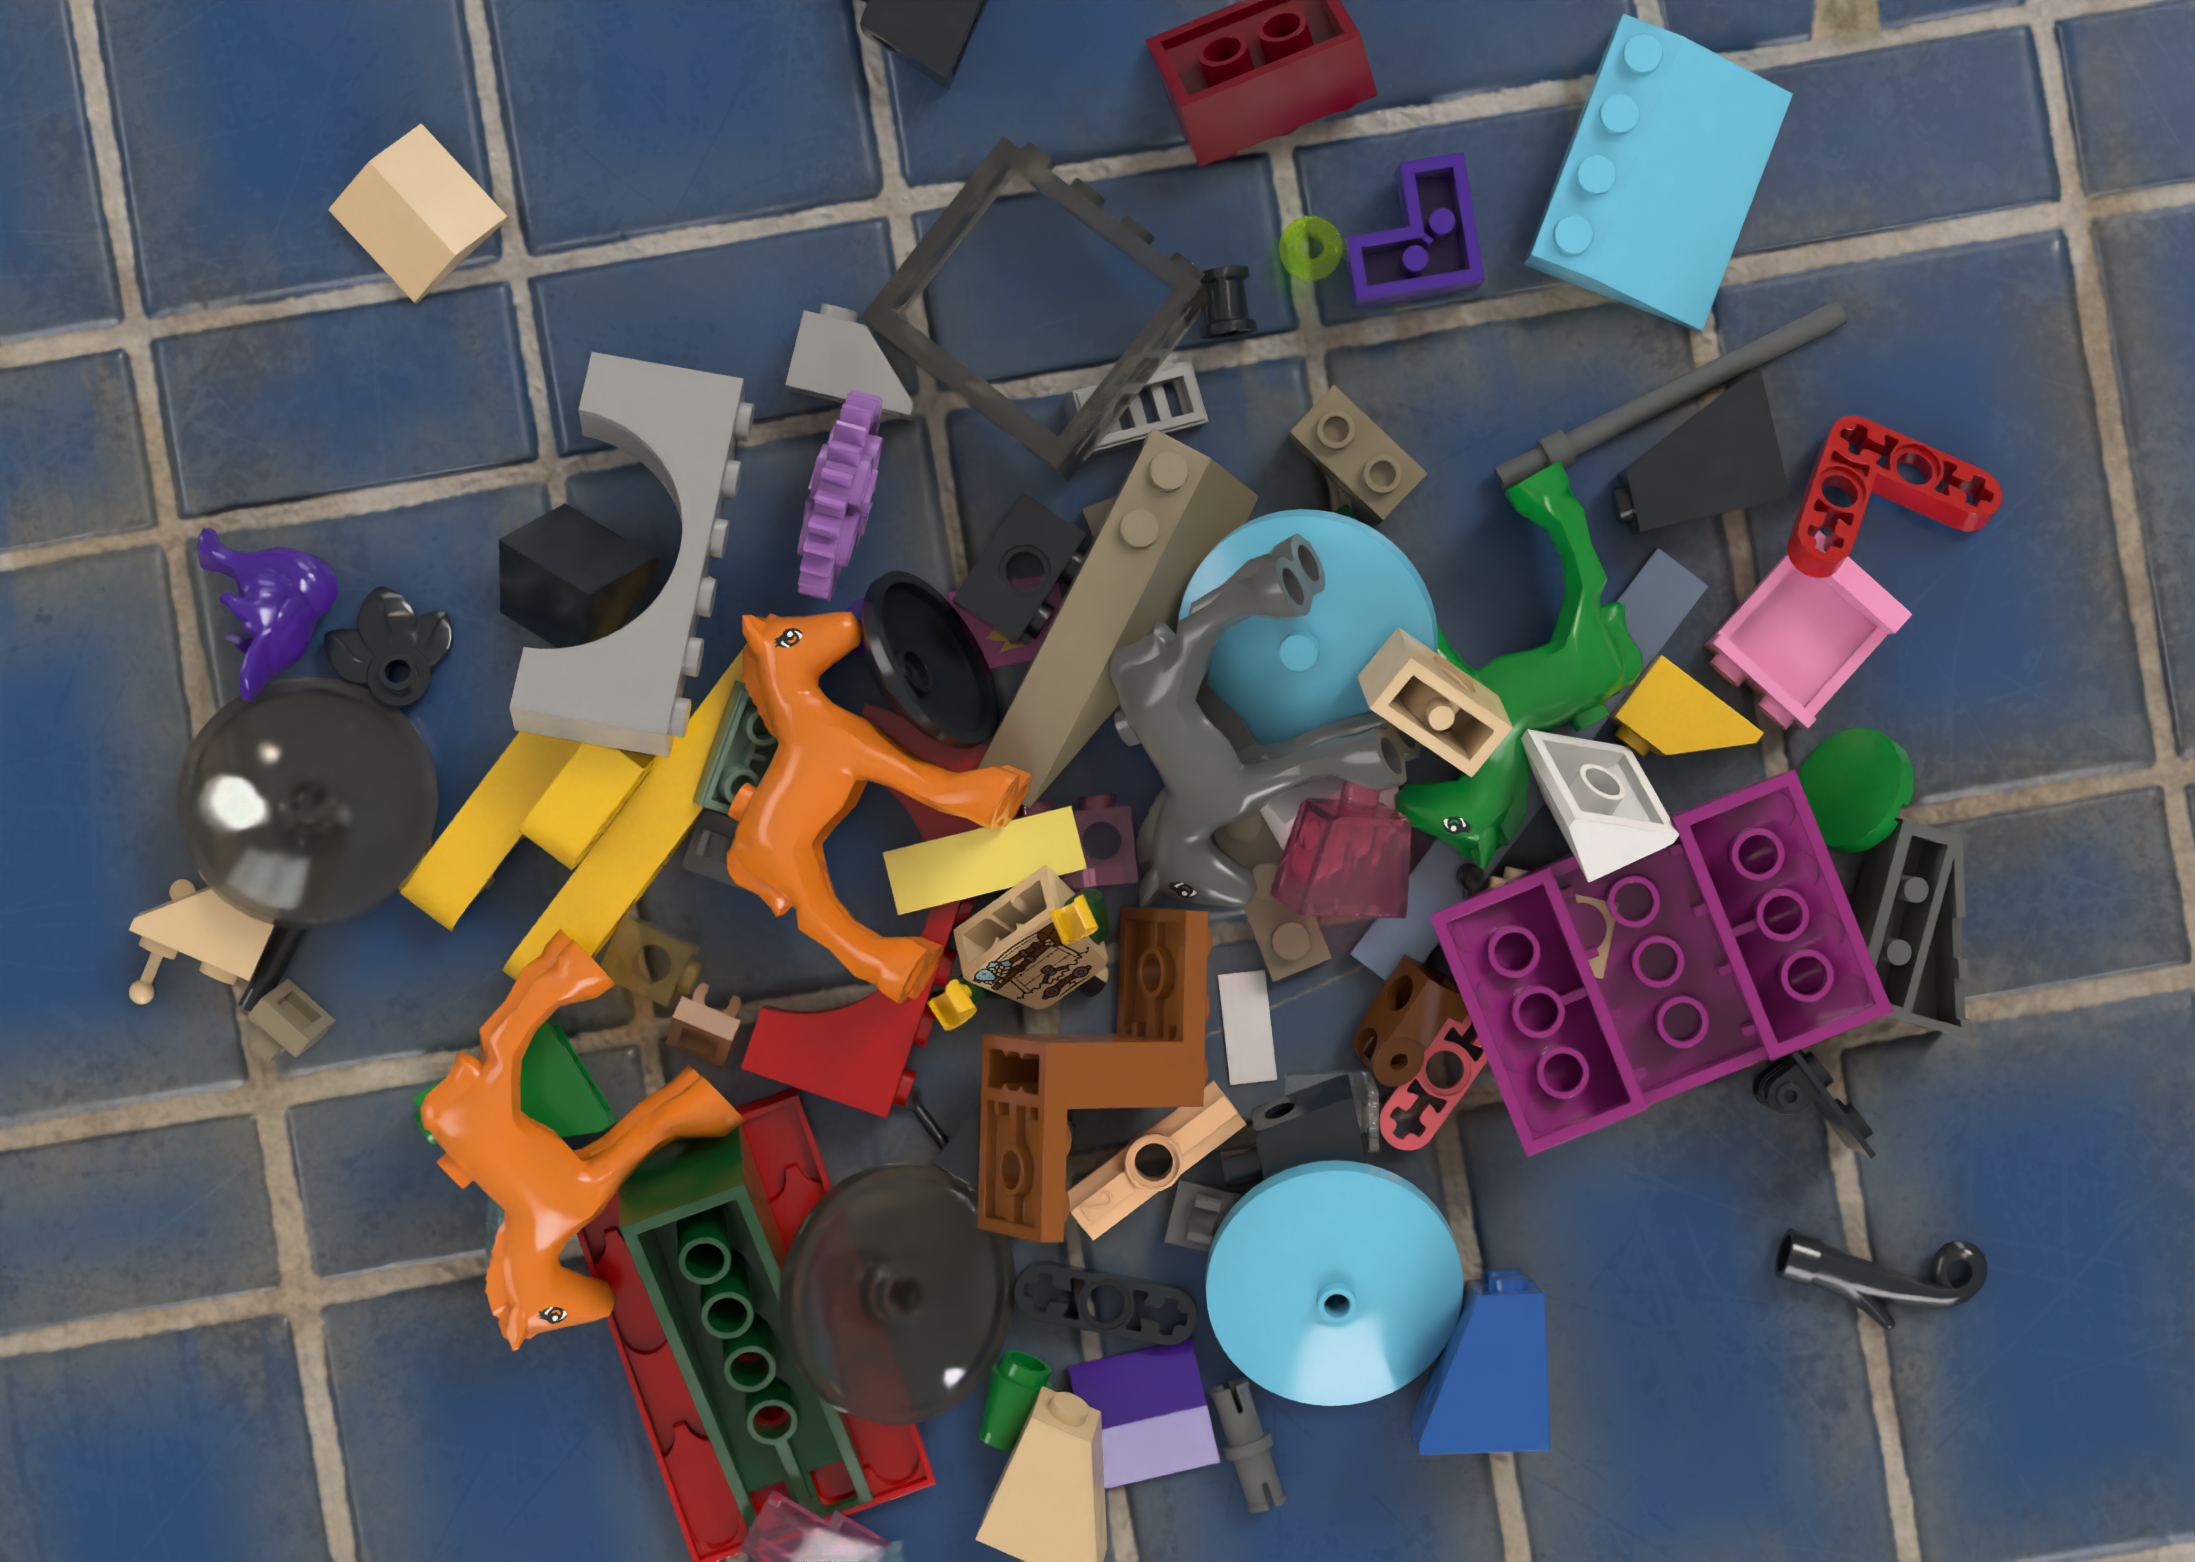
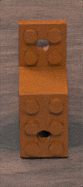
[977,906,1212,1243]

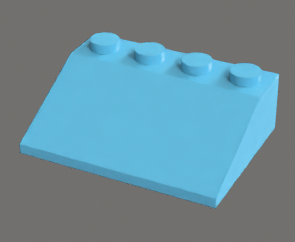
[1523,14,1793,333]

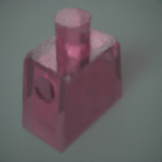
[1270,779,1411,919]

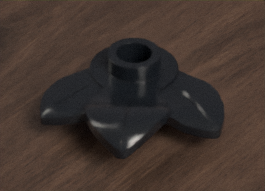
[324,586,454,709]

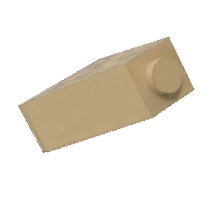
[975,1386,1107,1562]

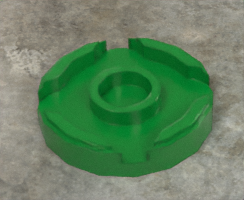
[1798,726,1914,854]

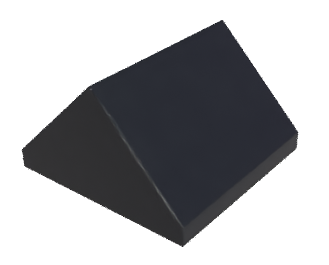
[499,503,661,649]

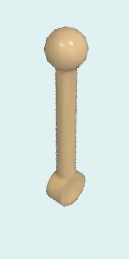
[129,879,196,1005]

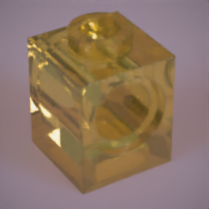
[600,914,703,1007]

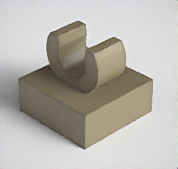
[248,979,336,1063]

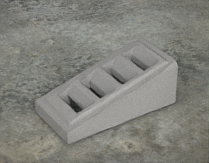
[1063,361,1209,460]

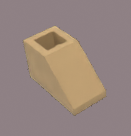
[129,880,285,985]

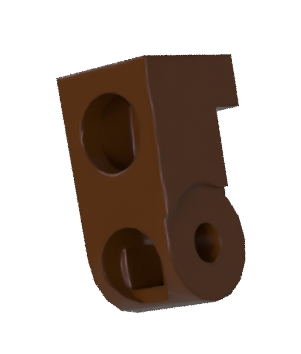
[1352,954,1468,1087]

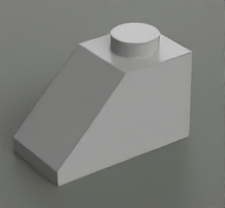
[785,304,916,421]

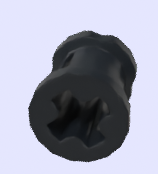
[1192,265,1257,339]

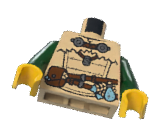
[927,865,1110,1031]

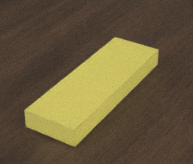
[883,806,1087,915]

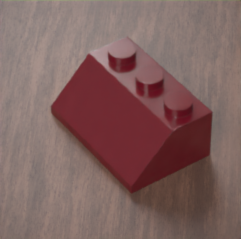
[1145,0,1378,167]

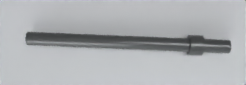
[1494,300,1847,491]

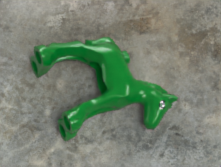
[1394,461,1643,871]

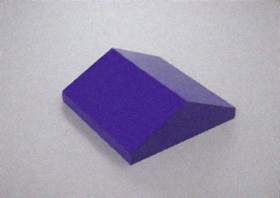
[1068,1337,1220,1489]

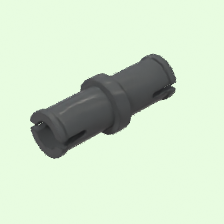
[1209,1377,1287,1513]

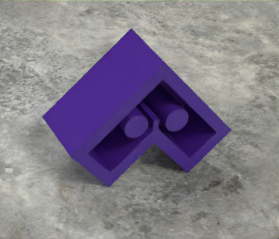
[1342,152,1485,310]

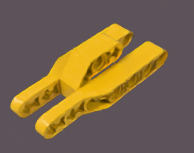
[400,576,748,981]

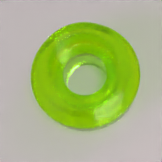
[1279,216,1343,281]

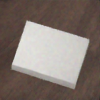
[1521,729,1679,882]

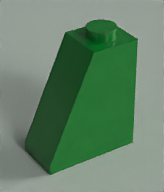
[413,1014,619,1146]

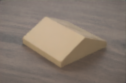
[328,124,509,304]

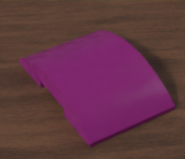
[1429,769,1893,1157]

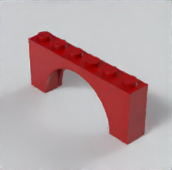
[740,703,988,1119]

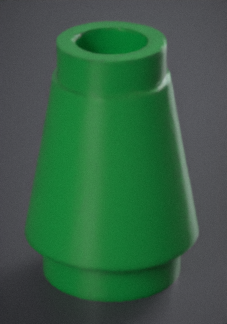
[978,1350,1052,1450]

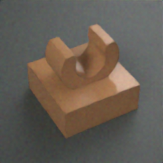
[666,983,741,1068]

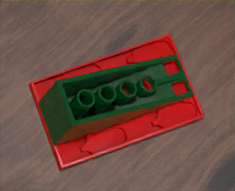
[576,1087,936,1562]

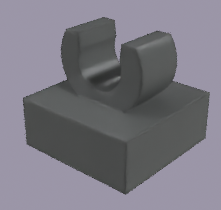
[681,807,743,889]
[1164,1178,1241,1253]

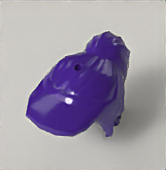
[197,527,338,702]

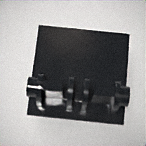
[1752,1049,1876,1159]

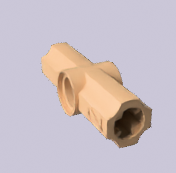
[1066,1080,1247,1241]

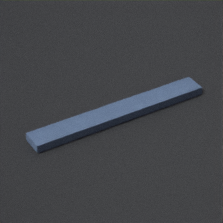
[1349,548,1709,982]

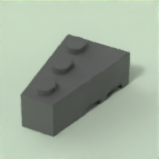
[1851,818,1971,1039]

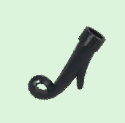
[1775,1228,1988,1330]

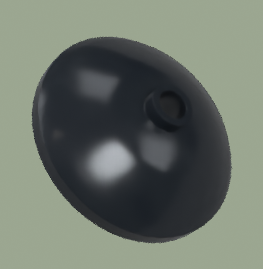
[861,571,998,749]

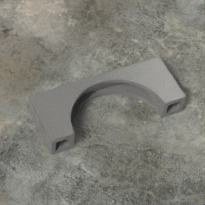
[509,352,755,757]

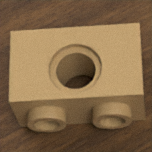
[1357,627,1513,778]

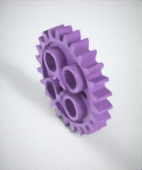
[797,389,883,601]

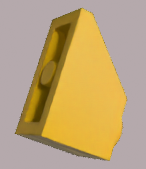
[1608,655,1764,758]

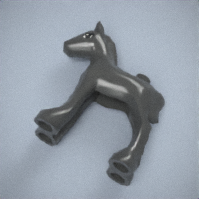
[1109,534,1421,908]

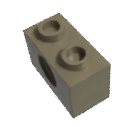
[1286,385,1428,525]

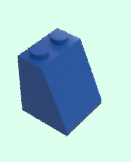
[1409,1268,1551,1455]

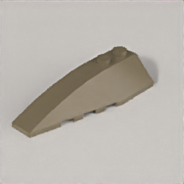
[977,428,1259,809]

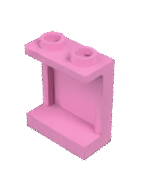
[1704,531,1912,730]

